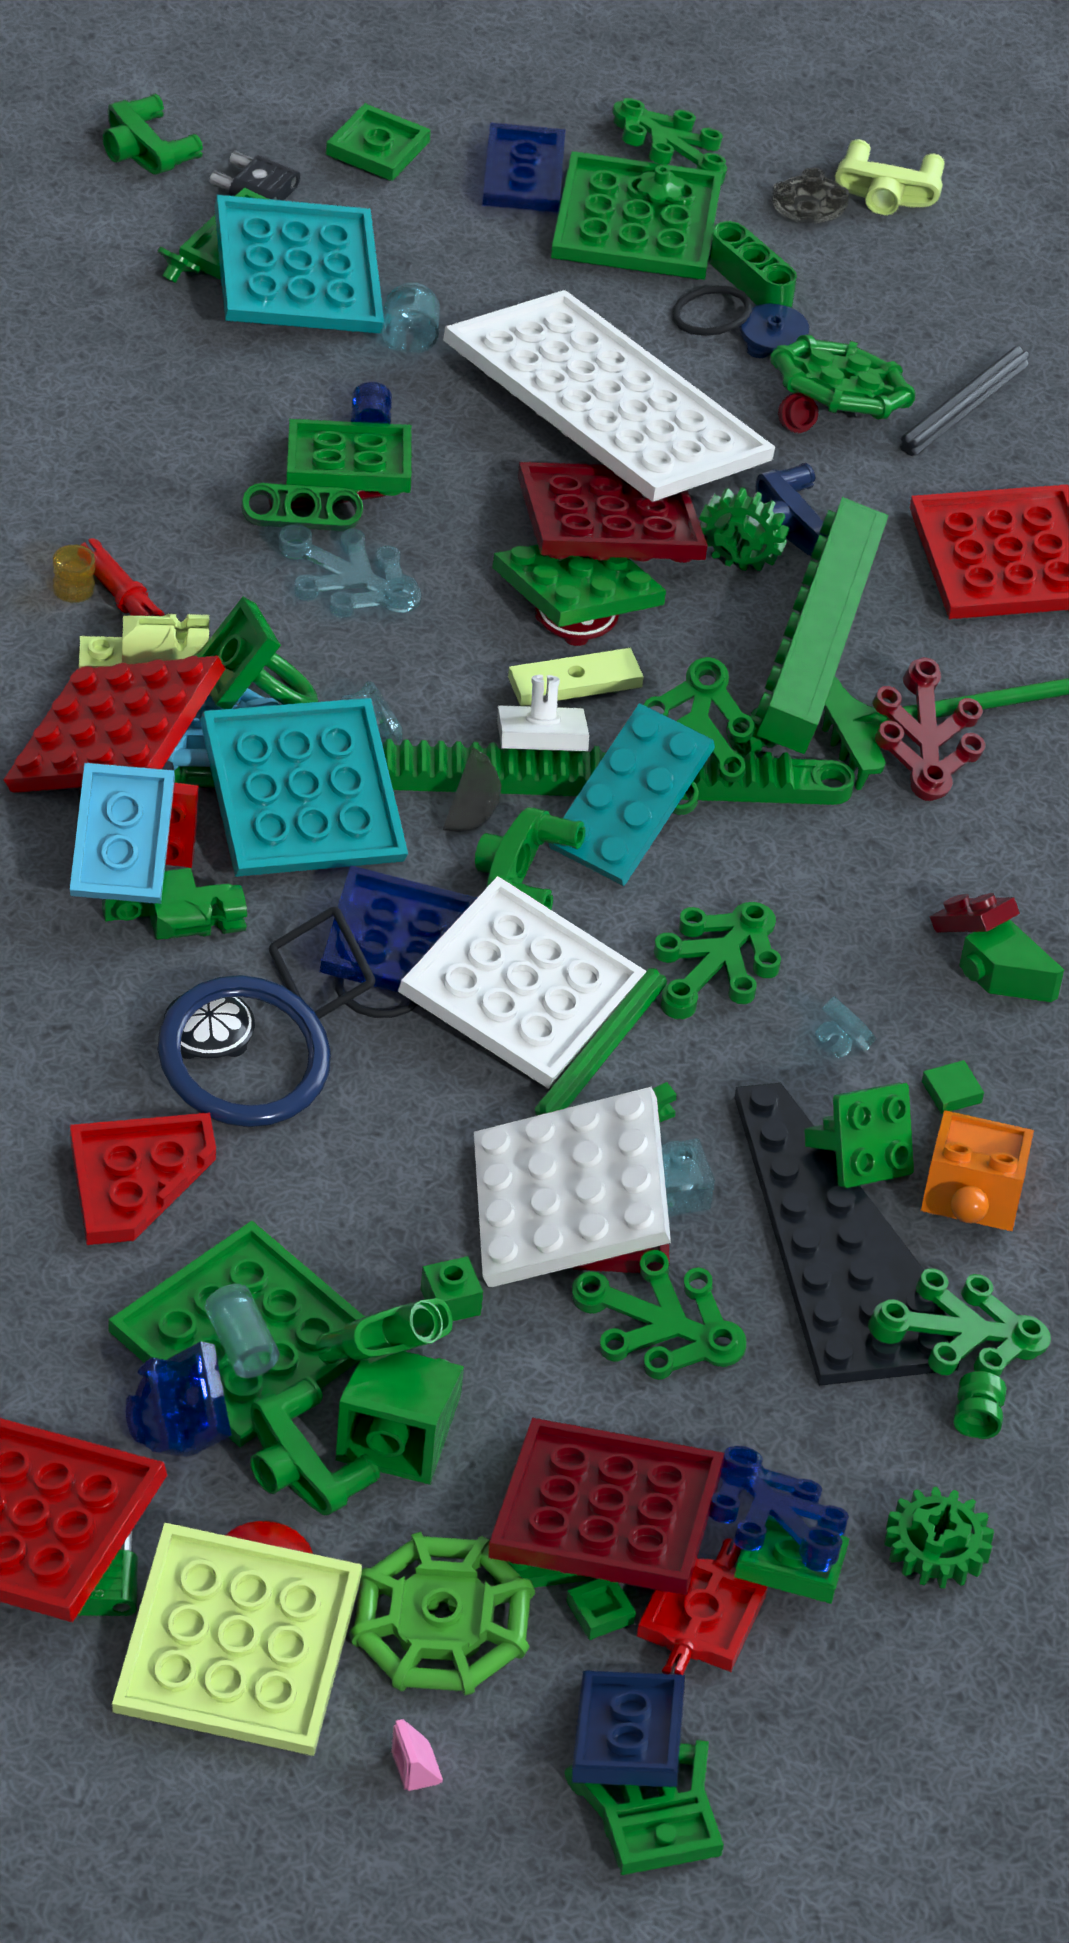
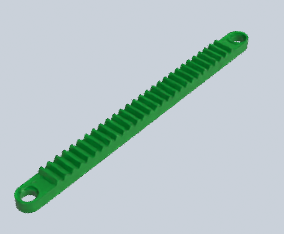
[382,739,855,805]

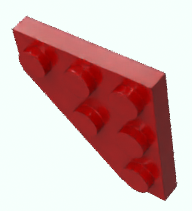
[70,1113,216,1245]

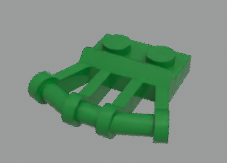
[565,1740,724,1876]

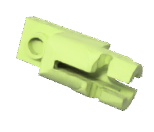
[79,614,209,669]

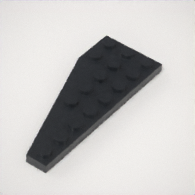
[734,1082,960,1386]

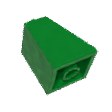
[335,1351,464,1485]

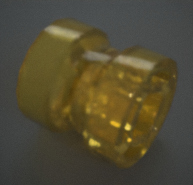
[53,545,95,603]

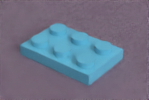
[70,763,175,904]

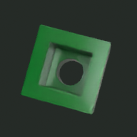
[421,1256,483,1321]

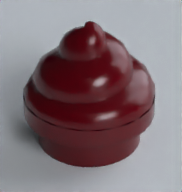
[778,392,819,433]

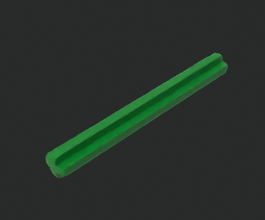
[535,968,667,1116]

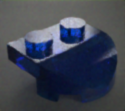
[126,1341,232,1457]

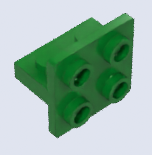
[804,1082,914,1188]

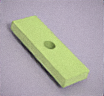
[508,648,644,706]

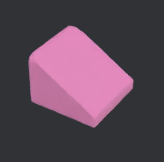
[392,1719,443,1791]

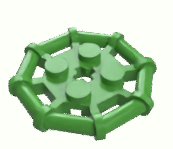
[349,1532,535,1696]

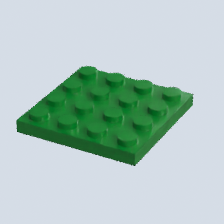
[551,151,723,280]
[108,1221,365,1448]

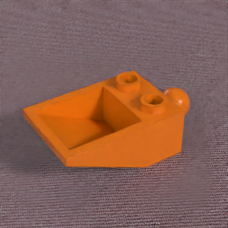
[921,1110,1034,1231]

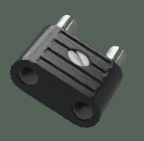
[210,151,300,201]

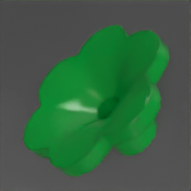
[637,165,685,203]
[157,247,201,283]

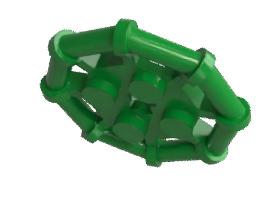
[770,334,916,420]

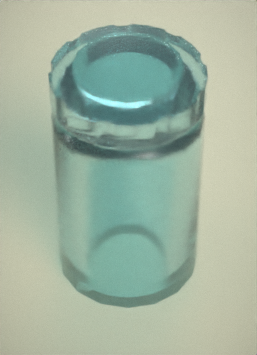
[205,1283,280,1378]

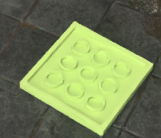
[112,1523,362,1756]

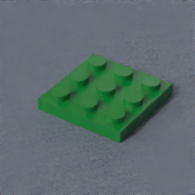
[286,419,411,496]
[492,545,666,627]

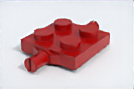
[637,1538,768,1675]

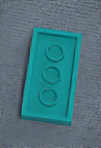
[548,703,715,886]

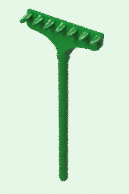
[822,676,1069,790]

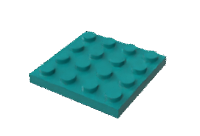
[214,195,384,334]
[200,698,408,877]

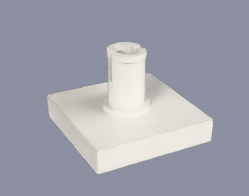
[497,675,589,751]

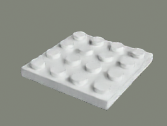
[398,876,646,1089]
[474,1087,671,1287]

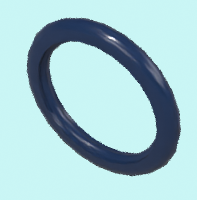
[157,975,331,1127]

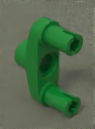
[103,94,203,175]
[475,807,586,910]
[316,1298,453,1364]
[250,1376,380,1516]

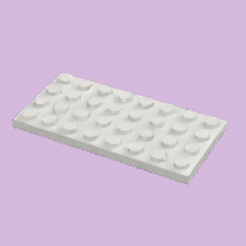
[443,290,775,502]

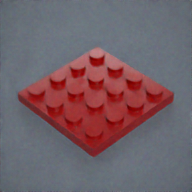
[909,484,1069,619]
[3,656,225,793]
[0,1418,167,1623]

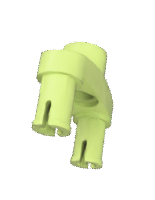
[835,140,945,215]

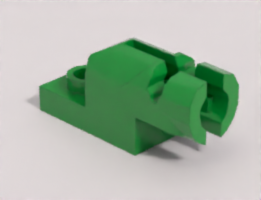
[102,868,247,940]

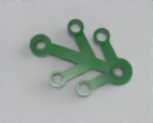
[612,98,728,185]
[644,657,754,815]
[654,902,781,1019]
[572,1250,747,1380]
[868,1268,1051,1377]

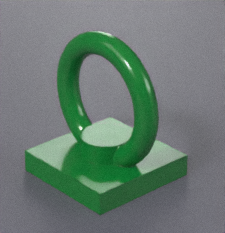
[197,596,318,709]

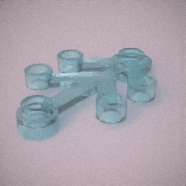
[279,524,422,618]

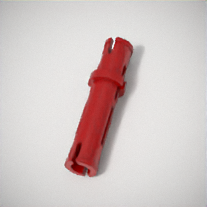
[77,539,165,616]

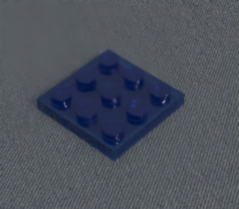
[319,865,477,993]

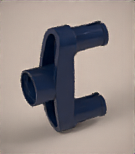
[756,463,826,556]

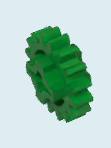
[699,488,789,571]
[884,1487,994,1588]

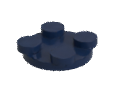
[739,304,809,358]

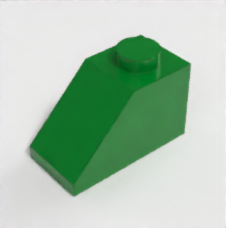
[959,919,1064,1002]

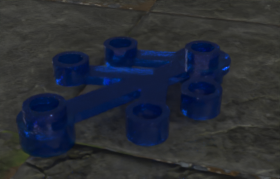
[709,1446,849,1572]

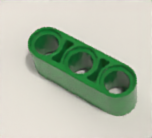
[709,221,797,308]
[241,483,363,531]

